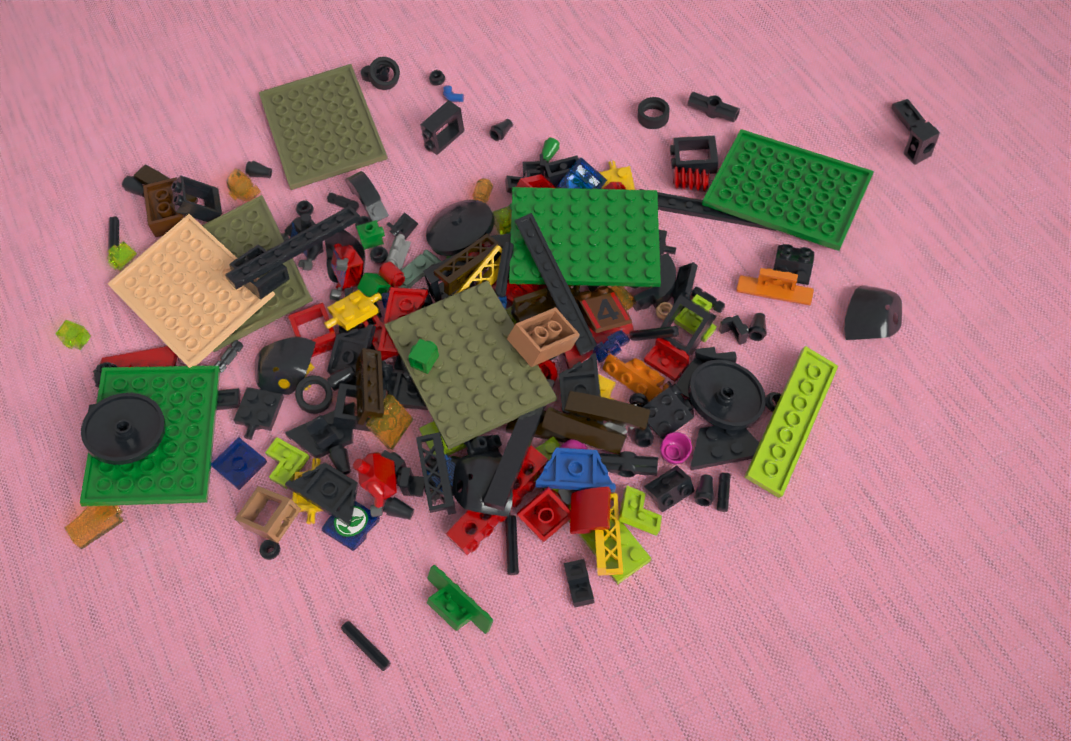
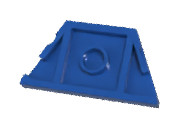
[535,448,616,492]

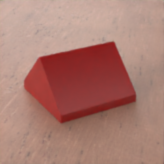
[516,487,571,542]

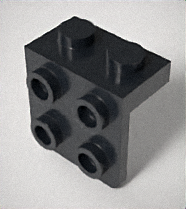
[773,244,815,285]
[642,381,694,439]

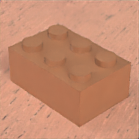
[507,307,580,367]

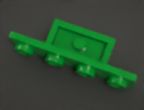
[427,565,493,634]

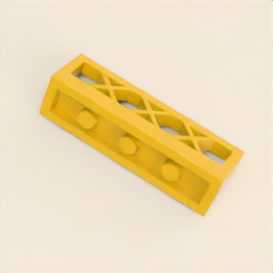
[454,245,502,295]
[595,493,623,576]

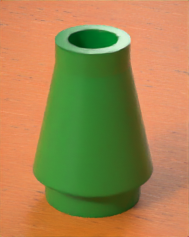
[539,137,560,163]

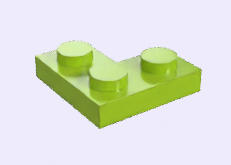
[674,294,717,343]
[265,437,310,489]
[618,485,662,536]

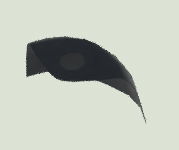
[324,230,366,283]
[844,285,902,340]
[255,337,316,395]
[452,451,513,517]

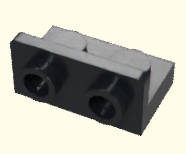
[644,465,695,512]

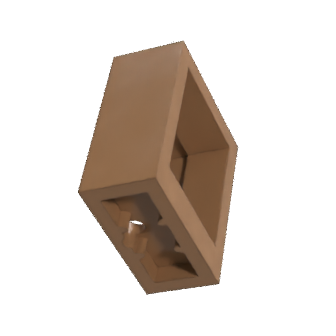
[234,486,301,543]

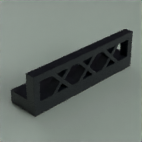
[416,432,456,515]

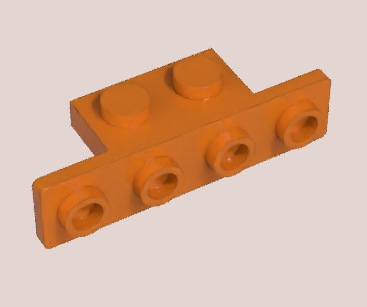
[737,268,814,306]
[602,354,666,401]

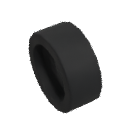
[368,56,400,90]
[637,97,670,129]
[295,375,333,414]

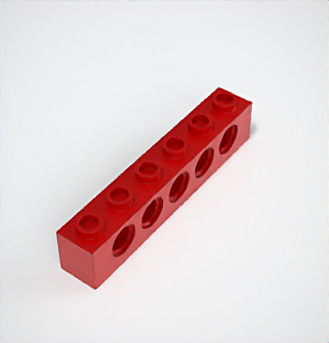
[446,445,549,555]

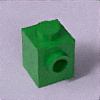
[356,220,385,250]
[357,273,391,301]
[408,339,439,374]

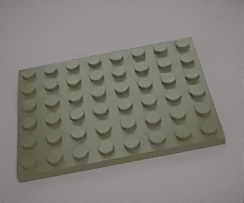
[259,64,388,190]
[202,195,313,352]
[385,281,557,450]

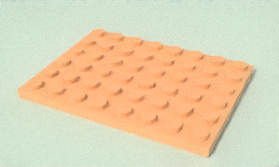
[108,214,275,368]

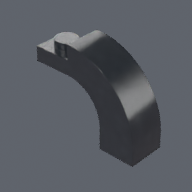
[345,171,389,222]
[633,253,676,312]

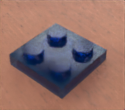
[211,437,267,490]

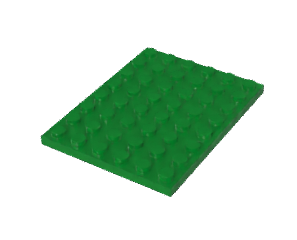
[702,129,874,251]
[509,187,661,287]
[80,366,220,507]

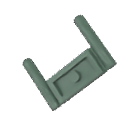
[393,250,441,288]

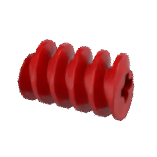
[673,167,710,192]

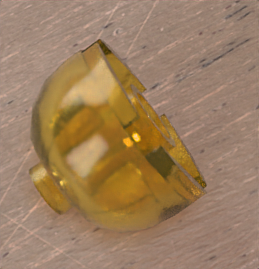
[226,167,261,201]

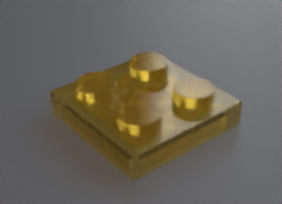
[366,394,414,450]

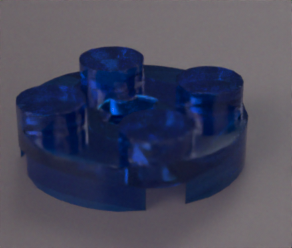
[592,330,630,363]

